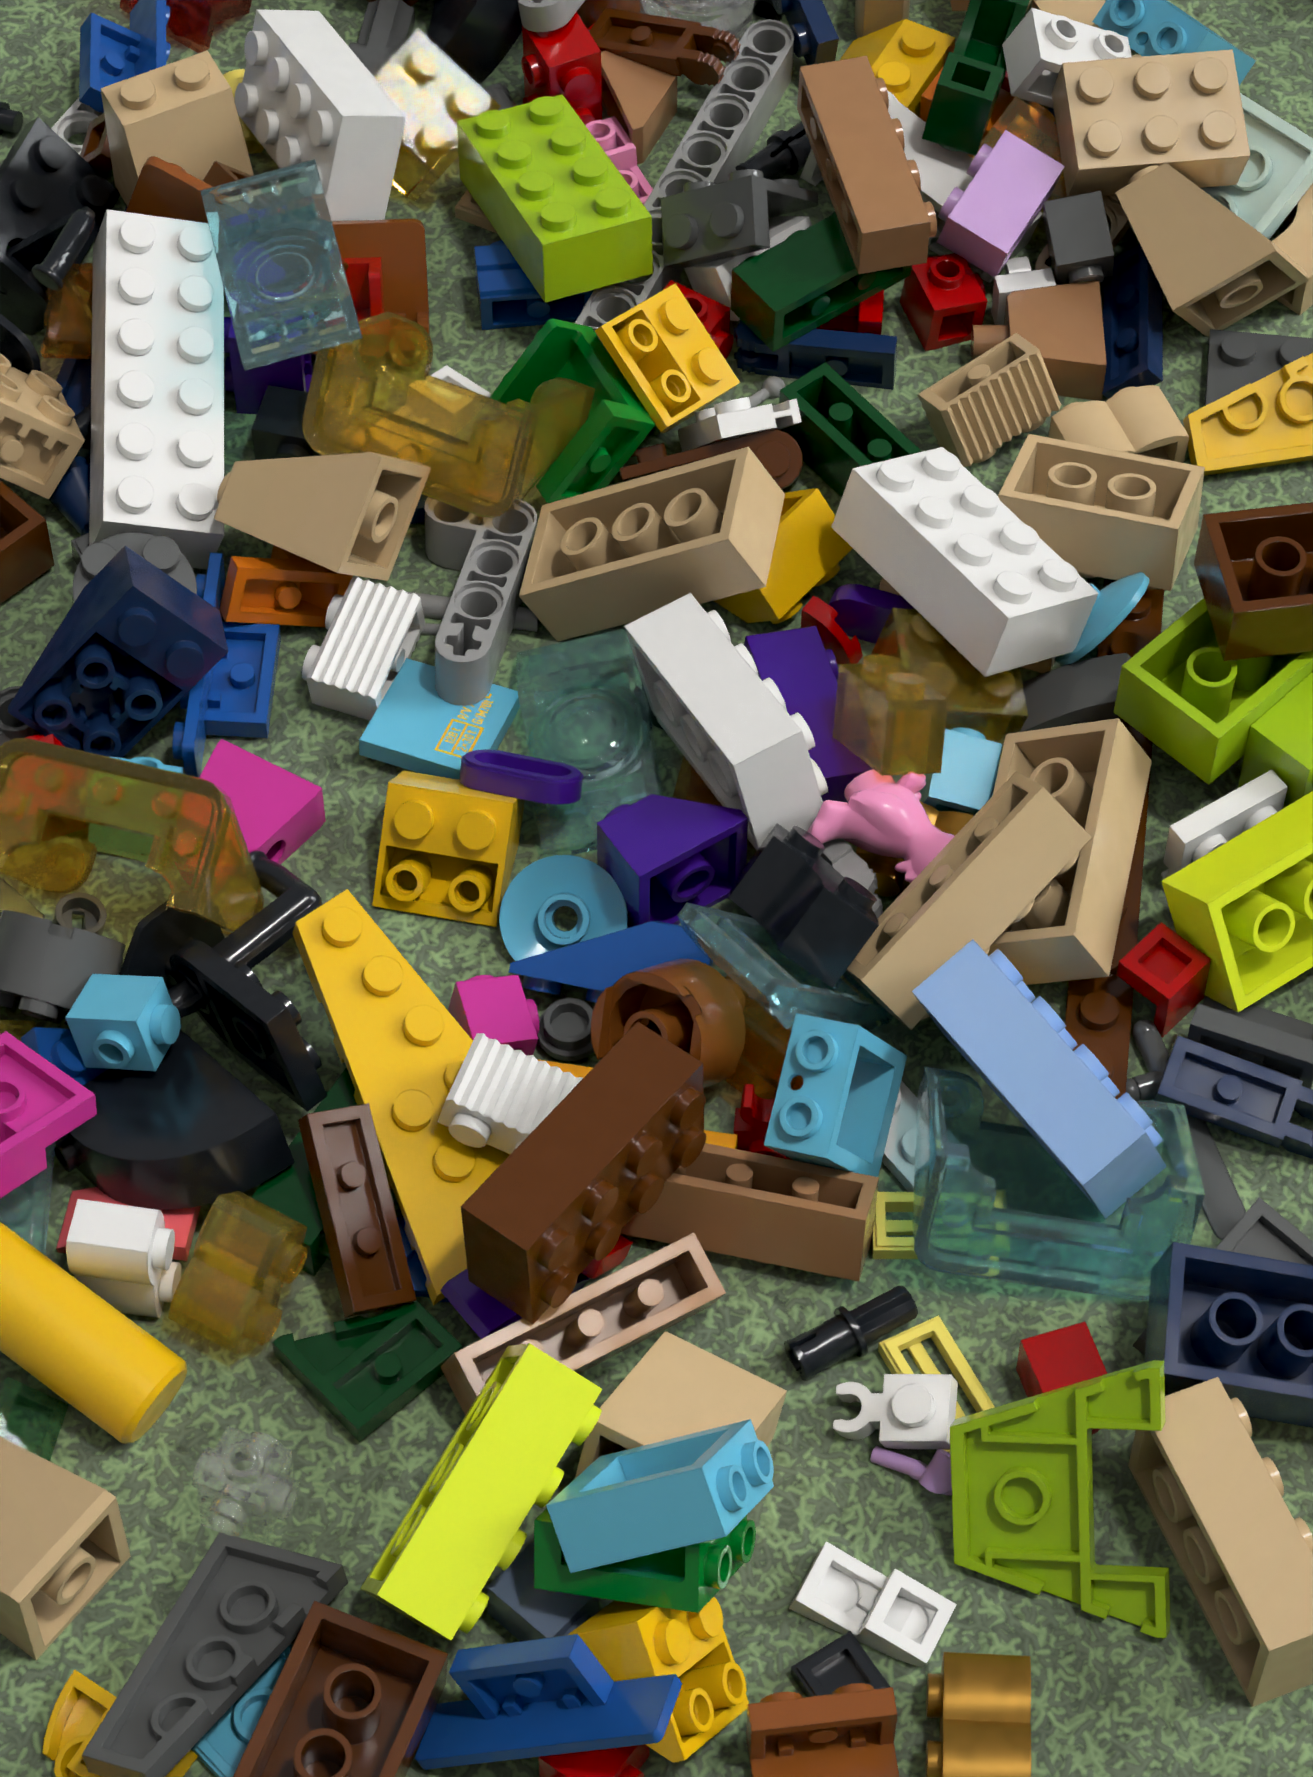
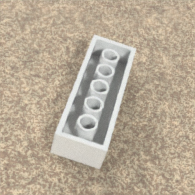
[89,209,224,569]

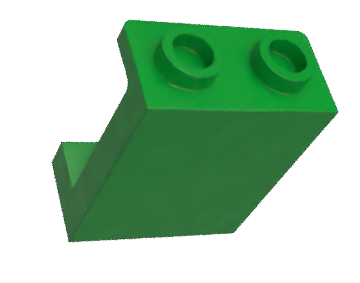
[487,318,656,503]
[534,1508,756,1613]

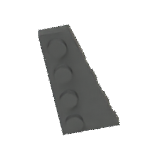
[82,1532,348,1777]

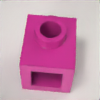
[448,975,539,1055]

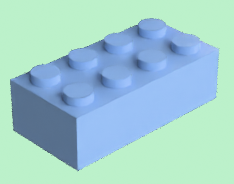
[912,939,1167,1219]

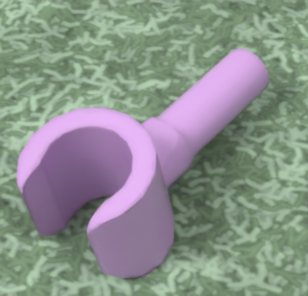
[870,1446,952,1496]

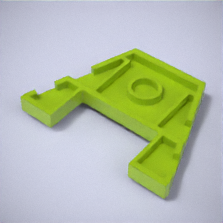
[950,1360,1170,1638]

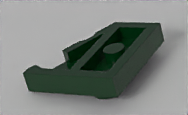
[272,1301,463,1442]

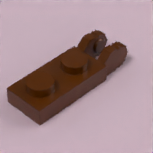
[589,8,741,86]

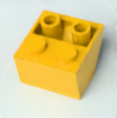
[595,283,740,433]
[372,770,525,927]
[568,1597,749,1763]

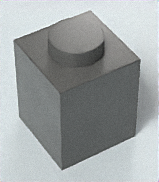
[1043,191,1114,285]

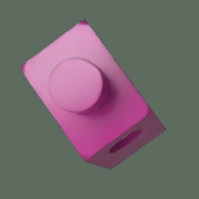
[179,739,326,893]

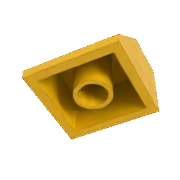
[840,19,955,117]
[714,488,853,624]

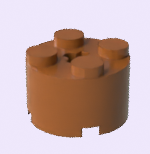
[591,958,746,1089]

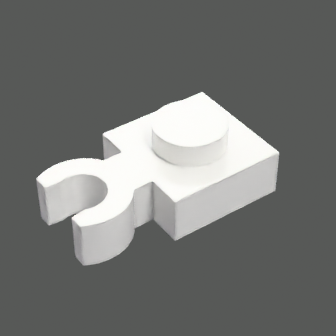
[833,1374,958,1449]

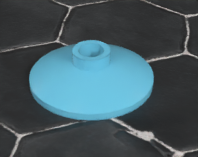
[1055,572,1149,666]
[499,855,628,961]

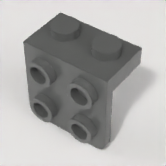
[660,169,819,270]

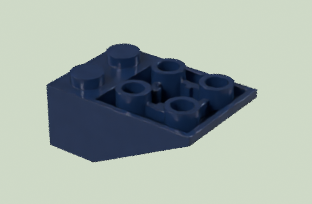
[8,545,228,772]

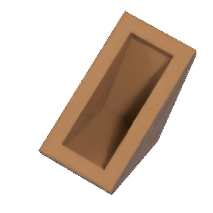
[601,50,678,165]

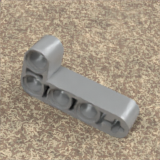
[424,487,537,706]

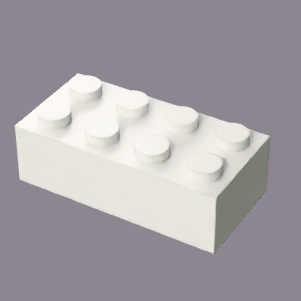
[235,9,407,221]
[831,447,1099,677]
[624,593,828,850]

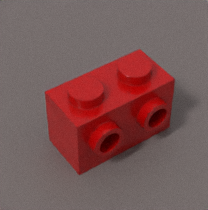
[521,12,602,125]

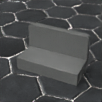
[1187,996,1313,1089]

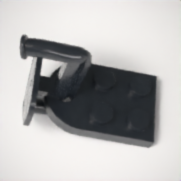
[0,117,120,335]
[119,850,328,1112]

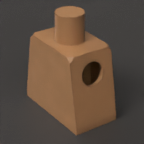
[971,281,1107,400]

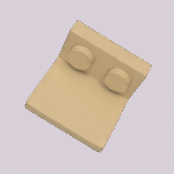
[0,354,85,499]

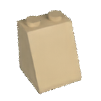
[101,50,254,229]
[1115,162,1309,337]
[214,452,431,581]
[575,1331,787,1478]
[0,1437,131,1660]

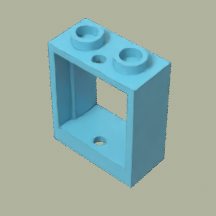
[1092,0,1256,85]
[764,1013,907,1177]
[546,1419,774,1573]

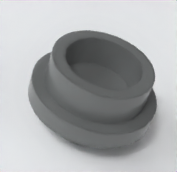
[538,998,594,1061]

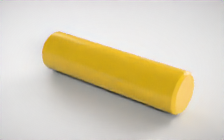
[0,1222,187,1444]

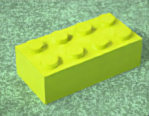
[1161,791,1313,1012]
[360,1343,602,1641]

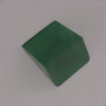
[0,1377,69,1461]

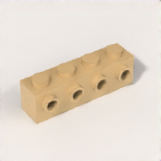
[846,771,1092,1030]

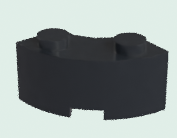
[728,823,879,988]

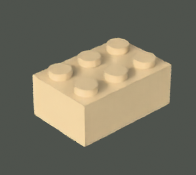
[1051,49,1250,197]
[998,434,1205,591]

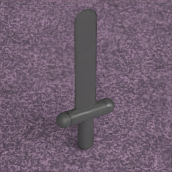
[1126,1019,1246,1240]

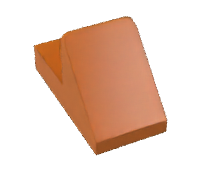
[219,545,353,627]

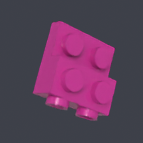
[0,1031,97,1198]

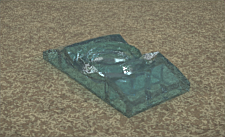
[200,159,363,371]
[516,629,663,857]
[678,902,894,1031]

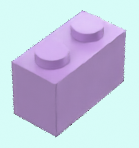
[937,130,1065,277]

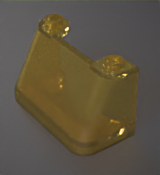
[302,311,595,518]
[0,738,264,935]

